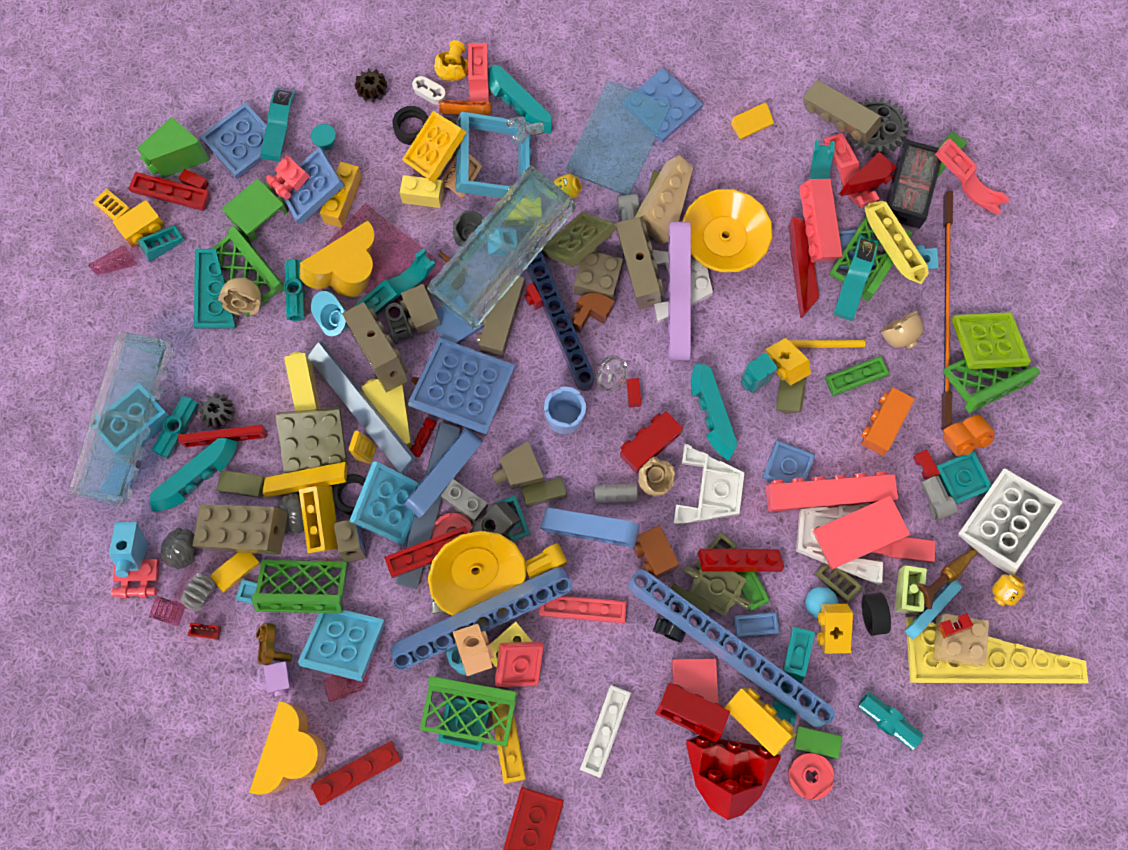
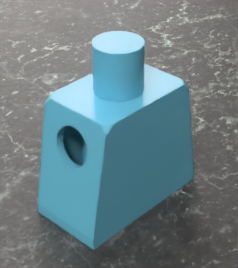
[109,522,148,577]

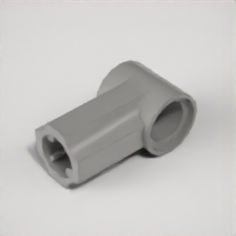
[617,194,639,221]
[920,475,958,521]

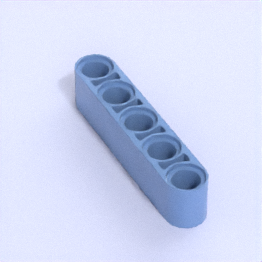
[403,427,483,518]
[540,508,640,547]

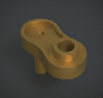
[256,622,293,666]

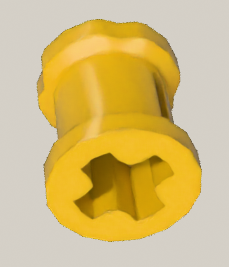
[444,40,466,65]

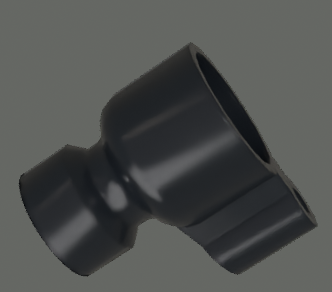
[652,607,686,643]

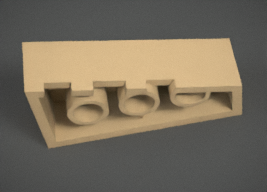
[634,155,693,245]

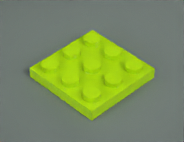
[952,312,1031,369]

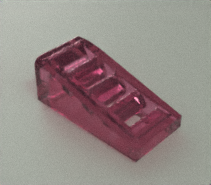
[88,246,137,275]
[149,596,185,626]

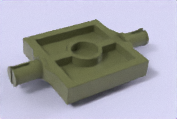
[683,564,751,617]

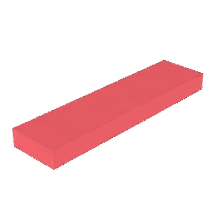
[539,596,627,624]

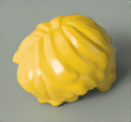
[434,51,468,81]

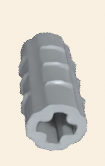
[595,483,638,504]

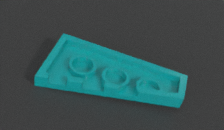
[194,249,236,329]

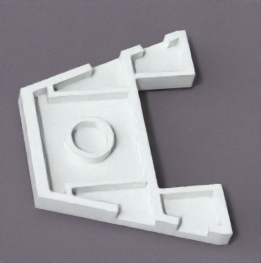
[653,250,713,323]
[673,444,744,525]

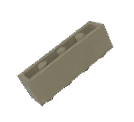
[803,80,881,143]
[477,272,525,357]

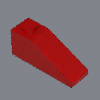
[839,152,897,197]

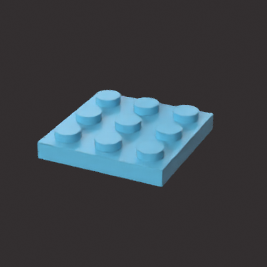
[349,461,419,545]
[298,610,385,681]

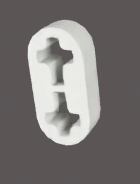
[412,76,446,105]

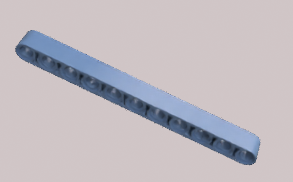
[628,570,835,727]

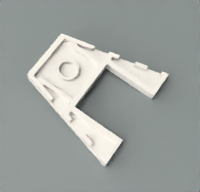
[796,503,883,585]

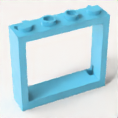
[456,111,532,198]

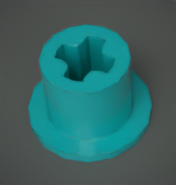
[310,124,336,151]

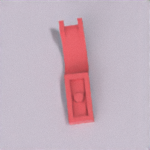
[468,43,489,116]
[824,133,880,208]
[935,138,1010,215]
[871,537,935,563]

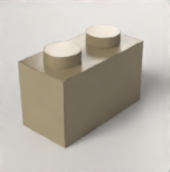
[400,284,441,335]

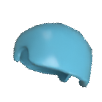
[805,586,839,619]

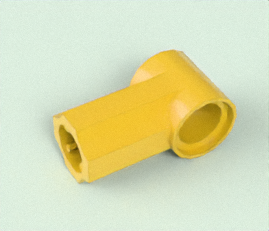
[525,543,568,579]

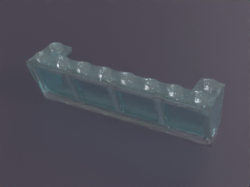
[427,165,576,330]
[67,331,174,508]

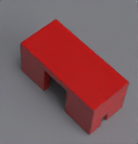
[179,169,209,190]
[626,378,642,408]
[913,450,940,480]
[938,613,974,639]
[188,622,221,640]

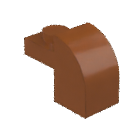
[572,292,615,332]

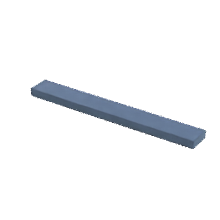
[307,342,416,473]
[395,422,460,589]

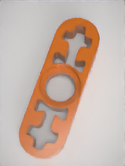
[439,100,492,115]

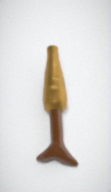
[917,548,978,609]

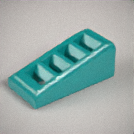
[138,225,185,262]
[496,495,531,542]

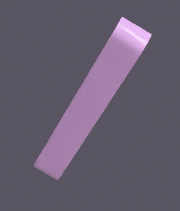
[668,222,691,361]

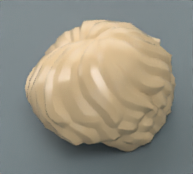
[638,457,675,497]

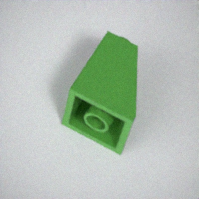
[137,117,210,178]

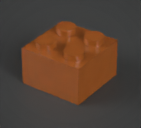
[633,525,679,579]

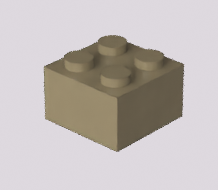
[574,252,623,300]

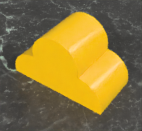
[299,221,374,297]
[249,701,326,795]

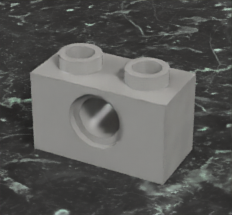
[441,479,488,523]

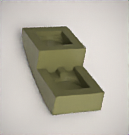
[216,471,265,497]

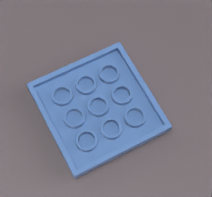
[408,338,515,434]

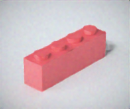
[800,179,843,263]

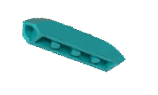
[488,65,552,134]
[691,364,738,460]
[150,438,237,511]

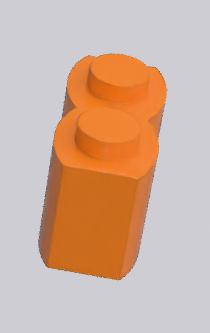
[943,415,995,456]

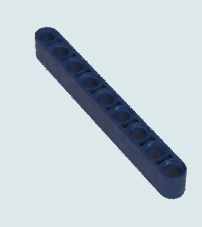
[516,227,594,391]

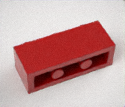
[620,411,683,474]
[655,683,730,742]

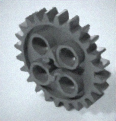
[845,97,909,156]

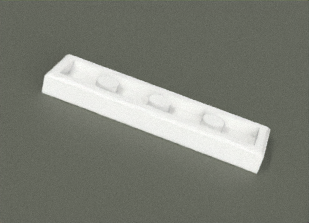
[580,685,631,778]

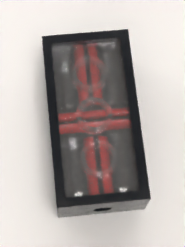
[886,139,941,229]

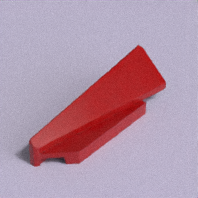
[788,217,819,318]

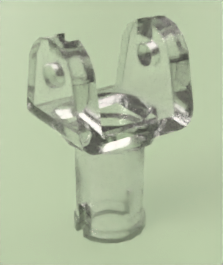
[506,116,544,144]

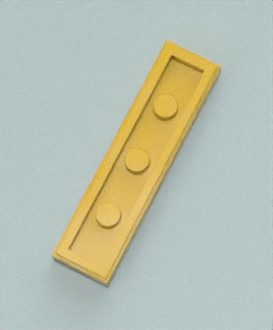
[263,462,348,498]
[489,690,526,784]

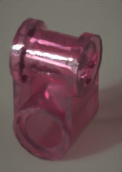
[323,674,368,702]

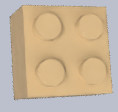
[933,614,989,667]

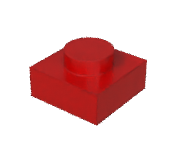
[524,283,543,310]

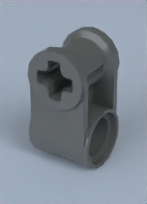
[385,303,414,344]

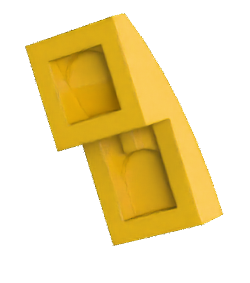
[210,553,259,593]

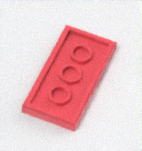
[812,496,911,570]

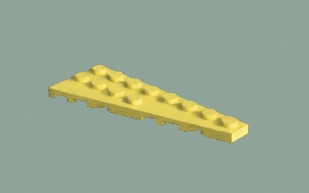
[905,617,1088,684]

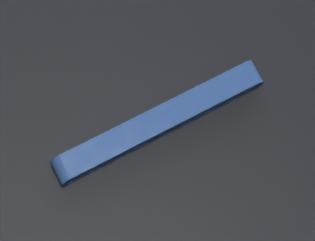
[390,567,572,670]

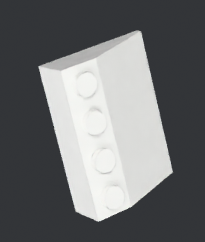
[958,468,1063,575]

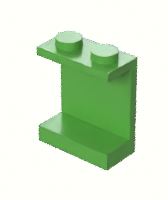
[222,179,288,242]

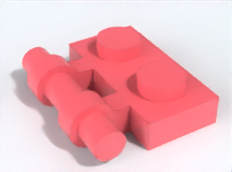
[266,155,310,199]
[111,559,160,599]

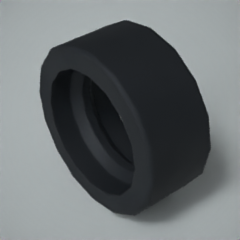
[392,106,428,145]
[332,474,366,515]
[861,592,891,636]

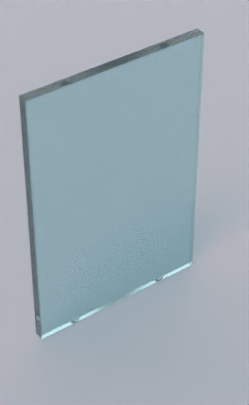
[565,80,671,195]

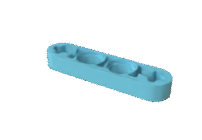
[904,580,963,640]

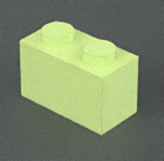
[894,565,927,615]

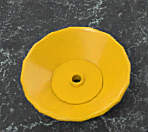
[682,189,773,272]
[428,531,527,619]

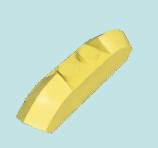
[865,201,929,284]

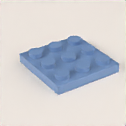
[622,68,703,142]
[199,102,267,179]
[283,147,345,224]

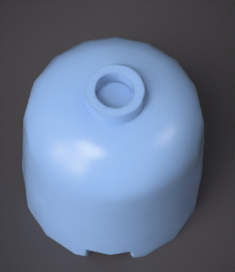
[544,387,586,434]

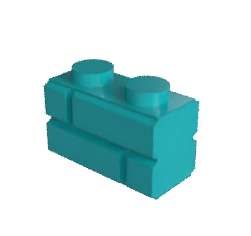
[740,353,777,393]

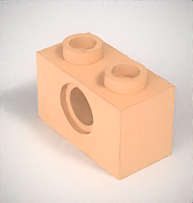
[453,624,494,676]

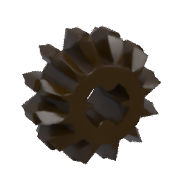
[354,68,388,103]

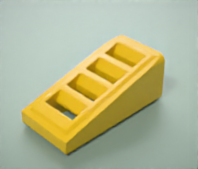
[93,189,131,221]
[349,430,376,464]

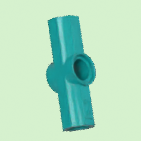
[284,259,306,322]
[152,396,199,459]
[857,692,924,750]

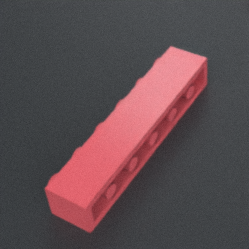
[765,471,898,512]

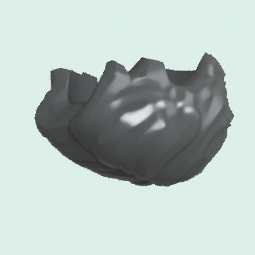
[452,210,488,249]
[277,493,304,534]
[160,528,196,569]

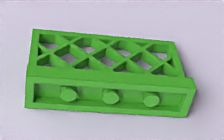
[829,216,913,302]
[212,226,284,317]
[942,359,1041,413]
[251,560,348,613]
[420,676,519,747]

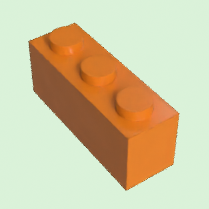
[861,387,915,456]

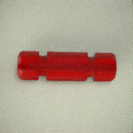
[410,418,436,457]

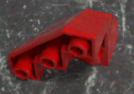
[686,735,781,820]

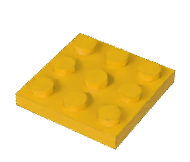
[402,111,467,183]

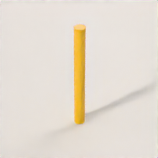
[789,340,866,348]

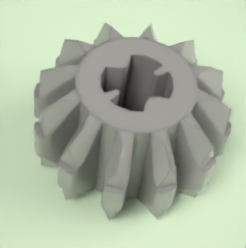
[181,573,216,611]

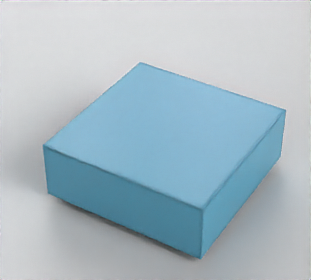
[235,579,263,605]

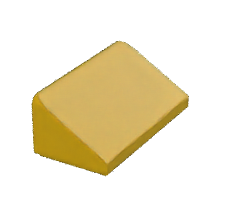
[731,102,774,140]

